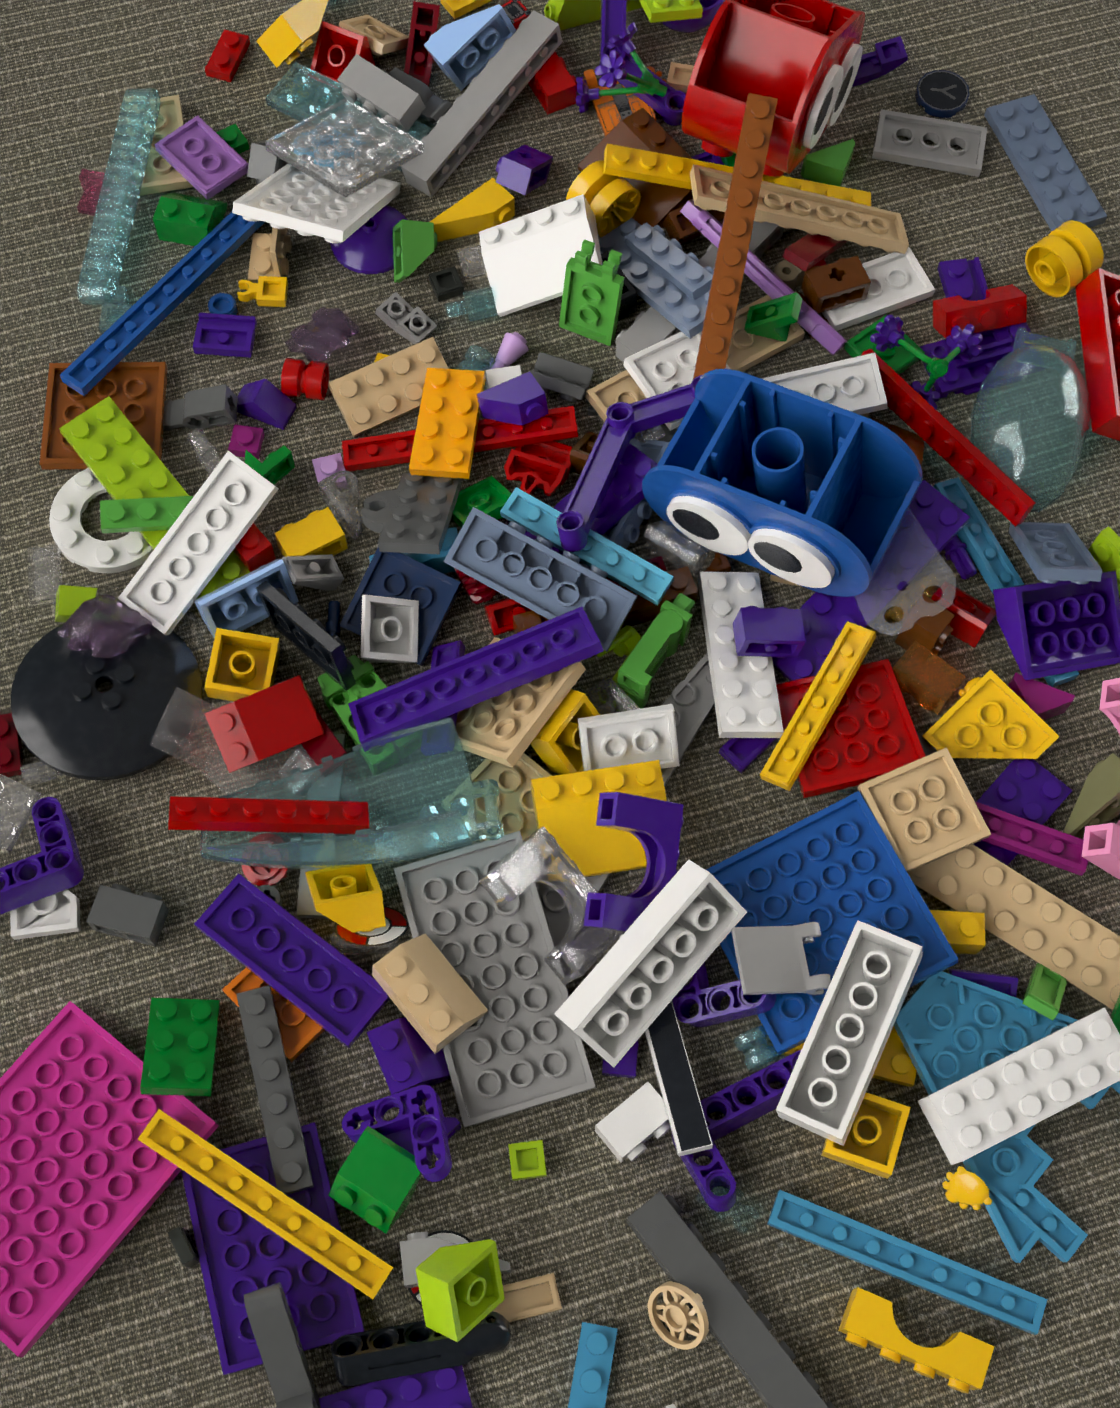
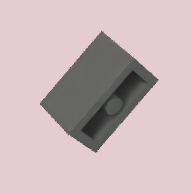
[86,884,169,947]

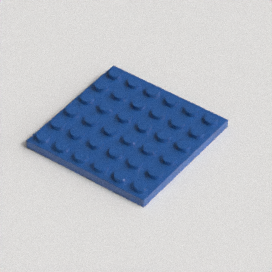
[706,791,959,1055]

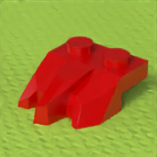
[504,441,573,496]

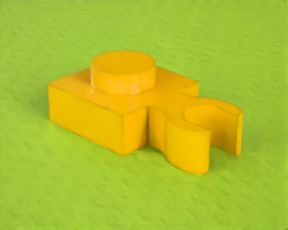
[237,276,288,307]

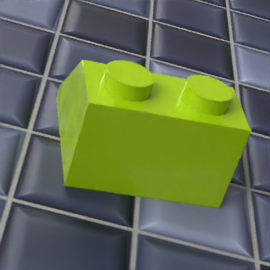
[415,1239,505,1342]

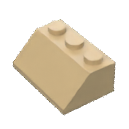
[372,933,488,1054]

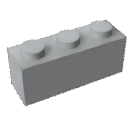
[337,54,426,133]

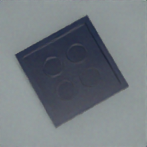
[339,547,463,666]

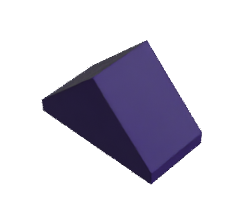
[237,379,297,430]

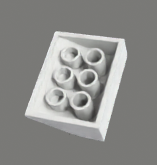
[479,194,602,317]

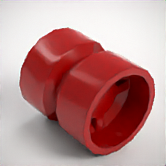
[281,358,329,401]

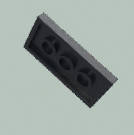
[256,581,356,691]

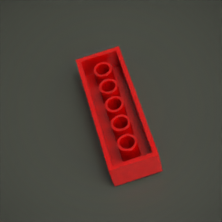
[1075,268,1120,441]

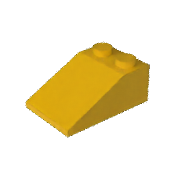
[256,0,328,68]

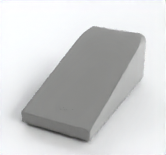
[282,554,344,591]

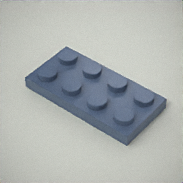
[1009,522,1102,584]

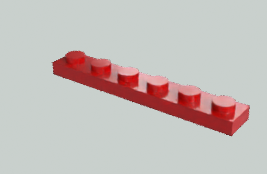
[168,796,369,834]

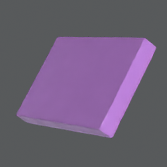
[154,115,249,200]

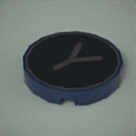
[915,70,970,118]

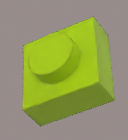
[508,1140,547,1181]

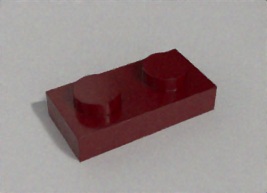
[0,713,25,779]

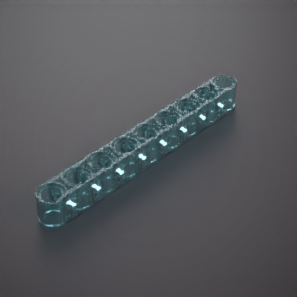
[77,88,161,305]

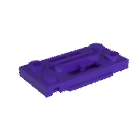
[920,322,1047,399]

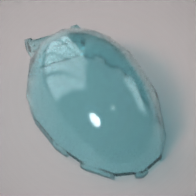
[971,327,1090,513]

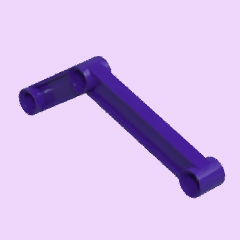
[599,0,686,126]
[556,375,703,552]

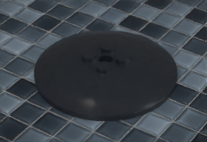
[11,612,203,780]

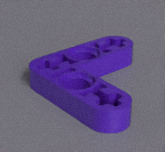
[342,1085,452,1182]

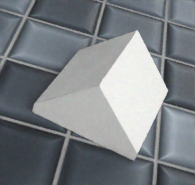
[361,595,419,663]

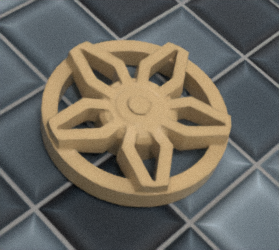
[648,1281,709,1350]

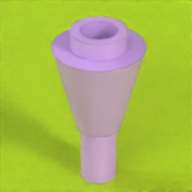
[490,332,529,369]

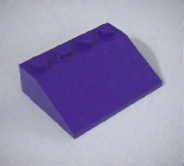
[993,571,1120,680]

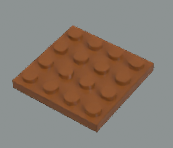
[39,362,168,470]

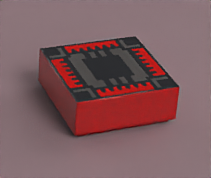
[501,0,531,29]

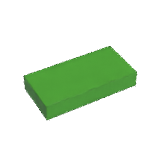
[1022,963,1067,1020]

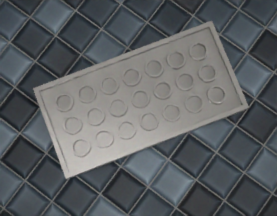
[394,831,596,1128]

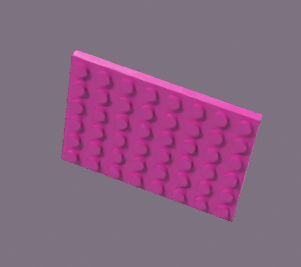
[0,1001,219,1358]

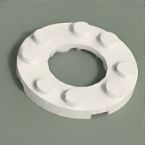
[49,468,153,573]

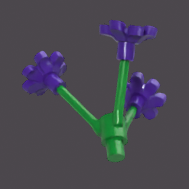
[576,22,667,114]
[870,314,983,410]

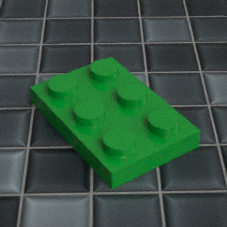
[140,997,220,1096]

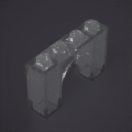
[479,826,623,985]

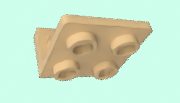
[248,227,291,283]

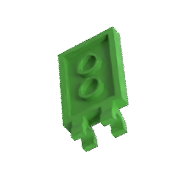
[559,239,625,346]

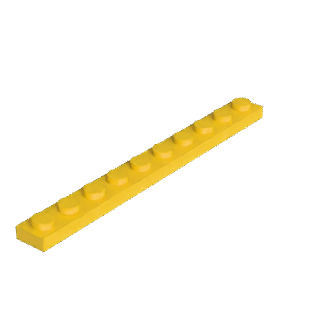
[603,143,871,206]

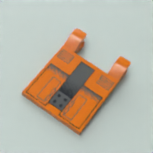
[583,69,656,137]

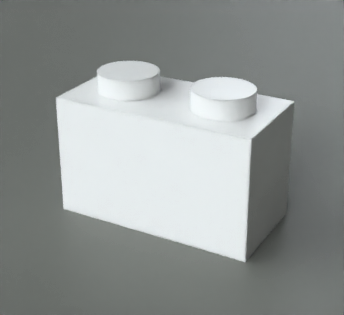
[595,1082,671,1163]

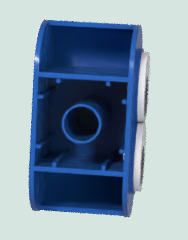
[642,369,923,597]

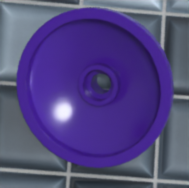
[330,205,407,274]

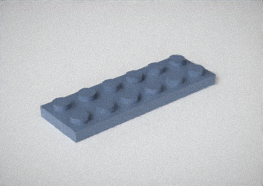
[984,94,1107,231]

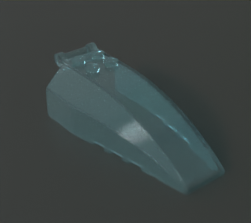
[200,718,504,869]

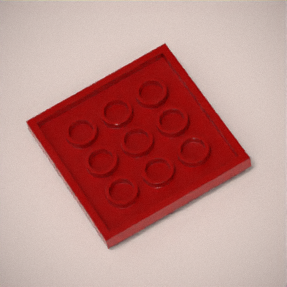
[776,659,925,798]

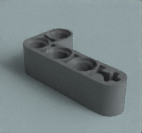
[244,1282,321,1408]

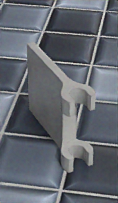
[731,922,831,995]

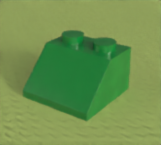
[153,193,228,246]
[328,1126,422,1234]

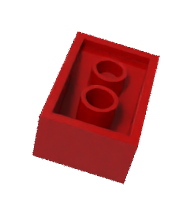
[204,675,325,773]

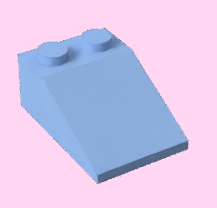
[424,4,516,91]

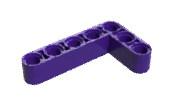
[0,797,84,915]
[672,869,776,1028]
[671,1050,801,1212]

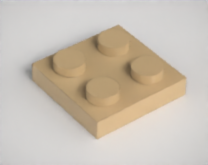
[339,15,409,56]

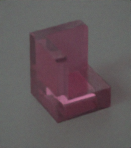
[77,169,114,218]

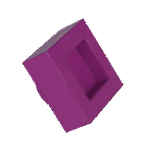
[228,424,265,459]

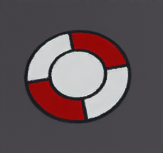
[334,906,409,947]

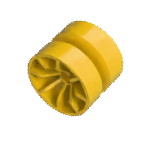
[566,160,641,237]
[1025,220,1104,297]

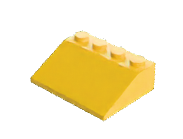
[531,760,667,883]

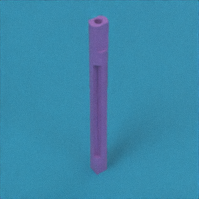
[680,199,847,356]

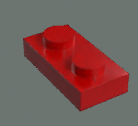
[205,29,250,82]

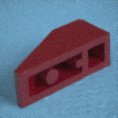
[404,1,441,87]

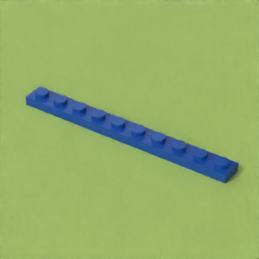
[60,211,265,396]

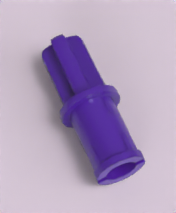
[943,535,977,580]

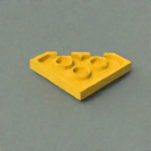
[922,669,1060,759]

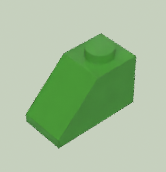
[393,219,437,283]

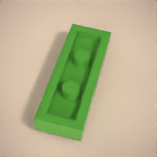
[100,496,193,533]

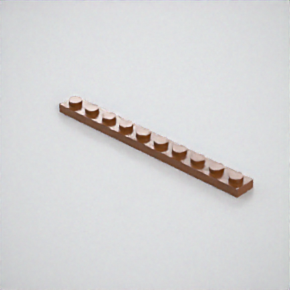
[693,93,778,379]

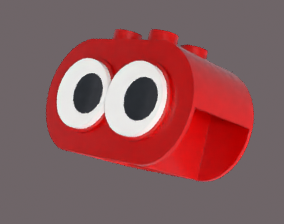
[682,0,865,177]

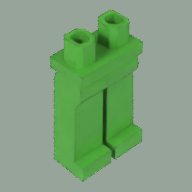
[615,593,695,709]
[317,655,423,775]

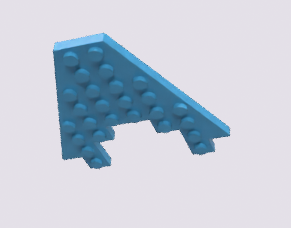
[894,971,1120,1263]

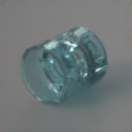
[456,345,494,371]
[733,1025,779,1071]

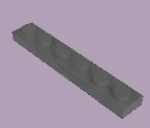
[236,985,314,1195]

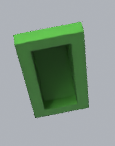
[801,139,855,186]

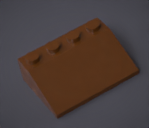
[578,108,693,228]

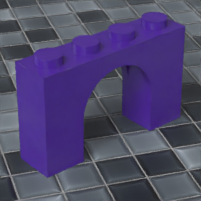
[584,792,684,932]

